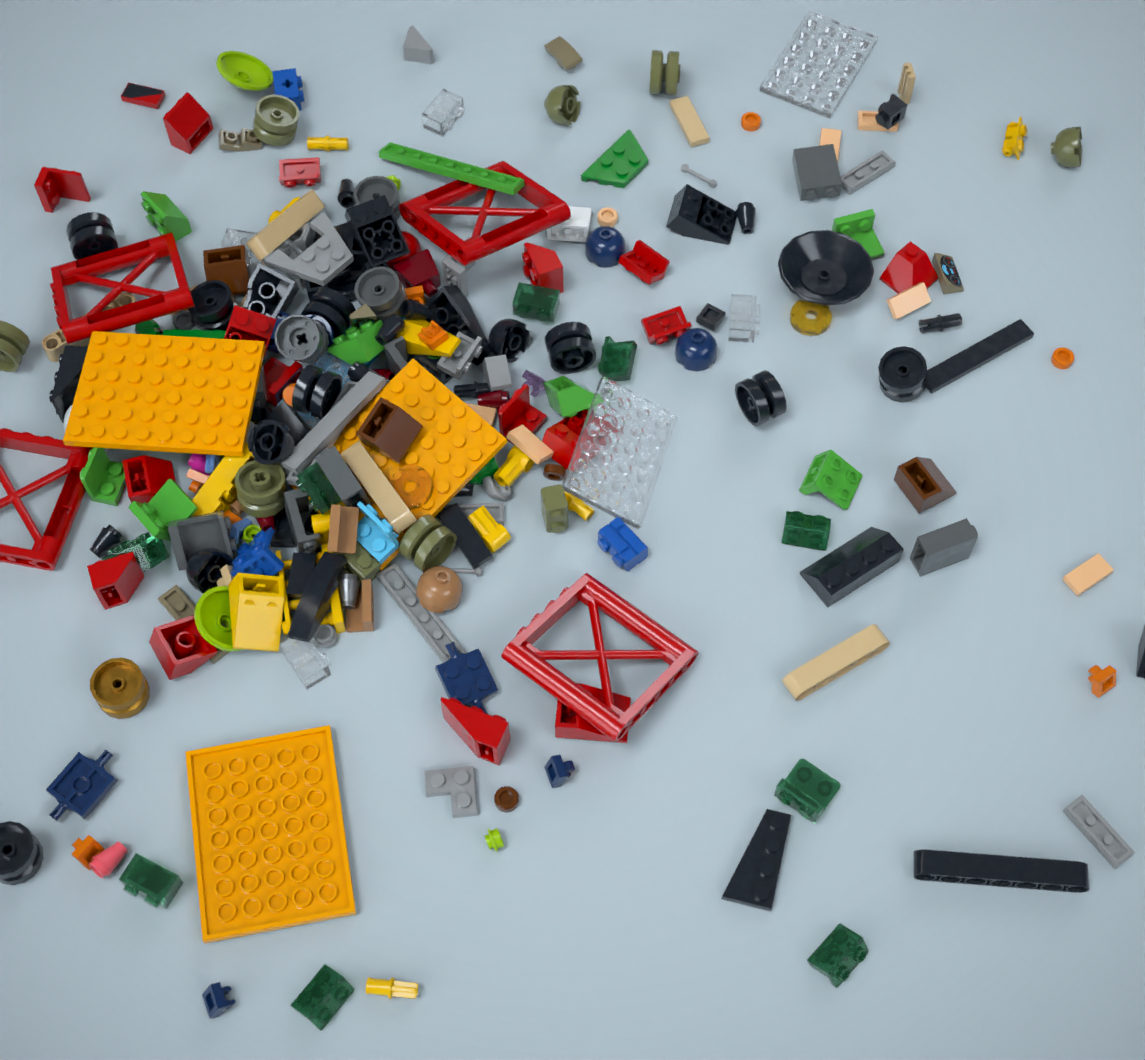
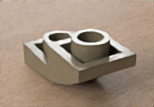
[544,36,583,70]
[219,128,262,151]

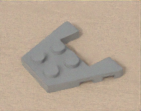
[264,212,354,286]

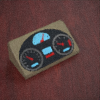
[932,253,964,294]
[349,304,377,328]

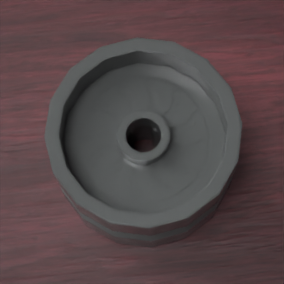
[353,176,400,221]
[354,267,408,322]

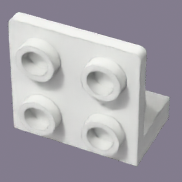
[547,206,591,242]

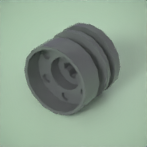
[275,314,329,363]

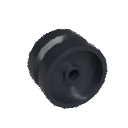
[66,212,118,260]
[188,280,240,331]
[301,287,356,338]
[545,322,596,374]
[878,346,927,402]
[292,364,342,420]
[735,370,787,426]
[0,821,44,885]

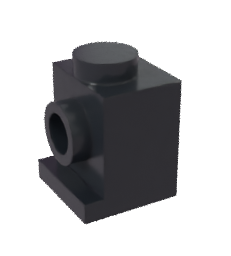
[875,94,907,130]

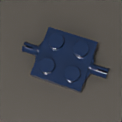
[435,642,498,714]
[46,749,117,821]

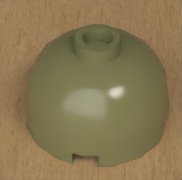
[544,85,581,125]
[1051,127,1082,167]

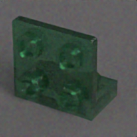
[102,532,170,572]

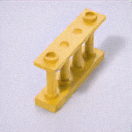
[276,542,346,642]

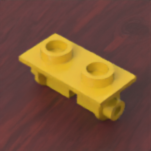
[1002,117,1027,160]

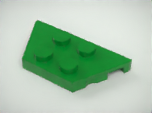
[581,129,648,189]

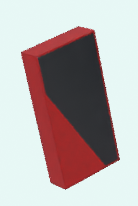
[121,82,165,109]

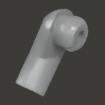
[482,476,512,501]

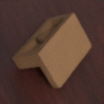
[327,504,359,554]
[346,579,374,633]

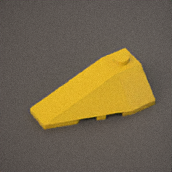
[393,319,461,357]

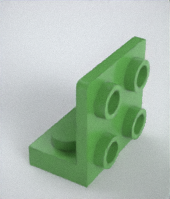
[832,209,884,259]
[80,447,126,506]
[799,449,862,510]
[128,479,198,542]

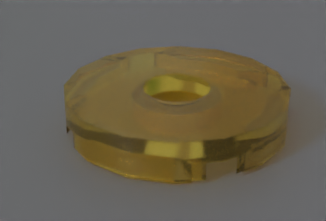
[789,300,832,336]
[389,464,434,510]

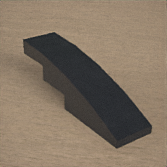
[288,551,347,642]

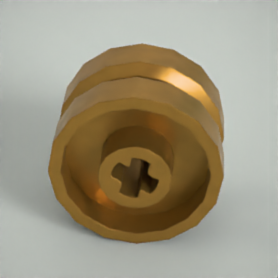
[90,657,150,719]

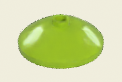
[216,51,273,91]
[194,586,244,651]

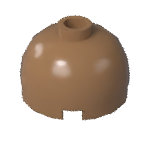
[415,566,462,613]

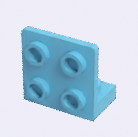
[356,501,400,564]

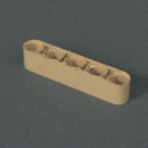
[246,189,325,260]
[42,292,137,362]
[341,441,417,534]
[782,624,890,701]

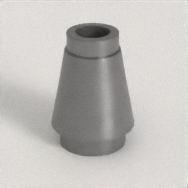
[338,574,360,610]

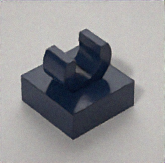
[544,754,575,788]
[202,982,236,1019]

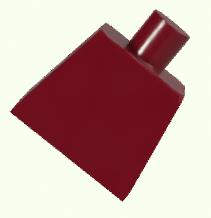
[393,248,441,299]

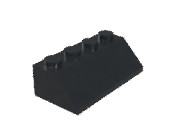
[800,527,904,608]

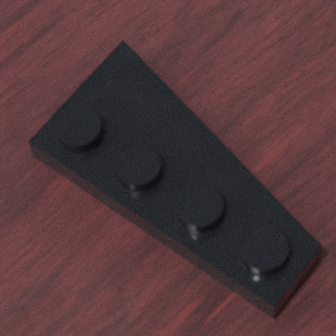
[721,809,791,912]

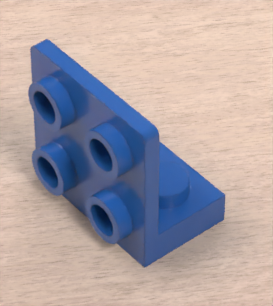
[230,527,284,577]

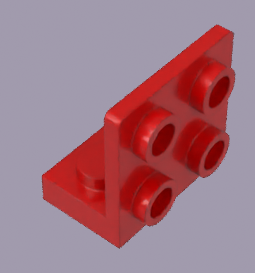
[34,167,91,213]
[264,357,303,407]
[498,384,547,446]

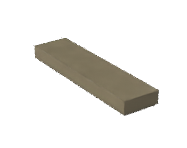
[158,585,231,664]

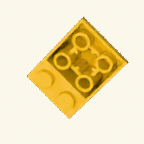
[228,573,284,652]

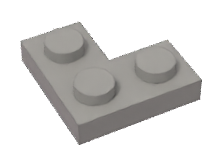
[425,766,477,818]

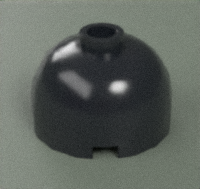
[488,318,530,363]
[248,420,295,465]
[186,548,233,594]

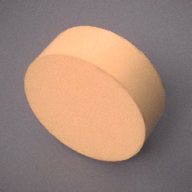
[597,207,618,227]

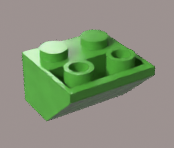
[140,191,192,241]
[327,320,384,365]
[544,376,603,417]

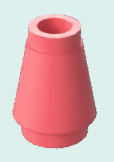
[89,841,128,879]

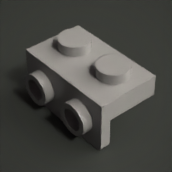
[437,332,483,380]

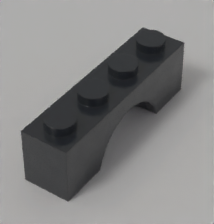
[304,262,388,302]

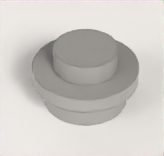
[313,624,337,647]

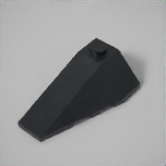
[244,263,300,320]
[425,285,492,366]

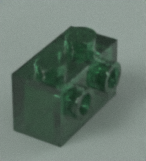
[512,282,560,323]
[119,853,183,909]

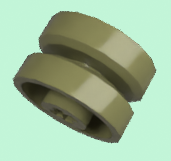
[649,50,681,95]
[253,95,300,146]
[0,321,30,372]
[235,460,287,518]
[399,514,457,573]

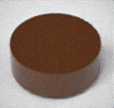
[543,464,566,481]
[494,786,519,813]

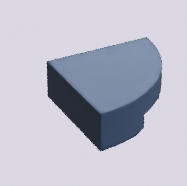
[230,518,252,545]

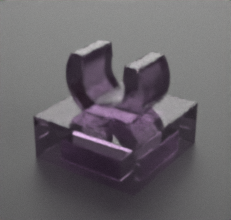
[522,369,546,397]

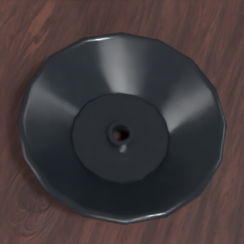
[778,230,874,306]

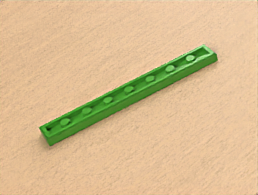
[378,142,524,195]

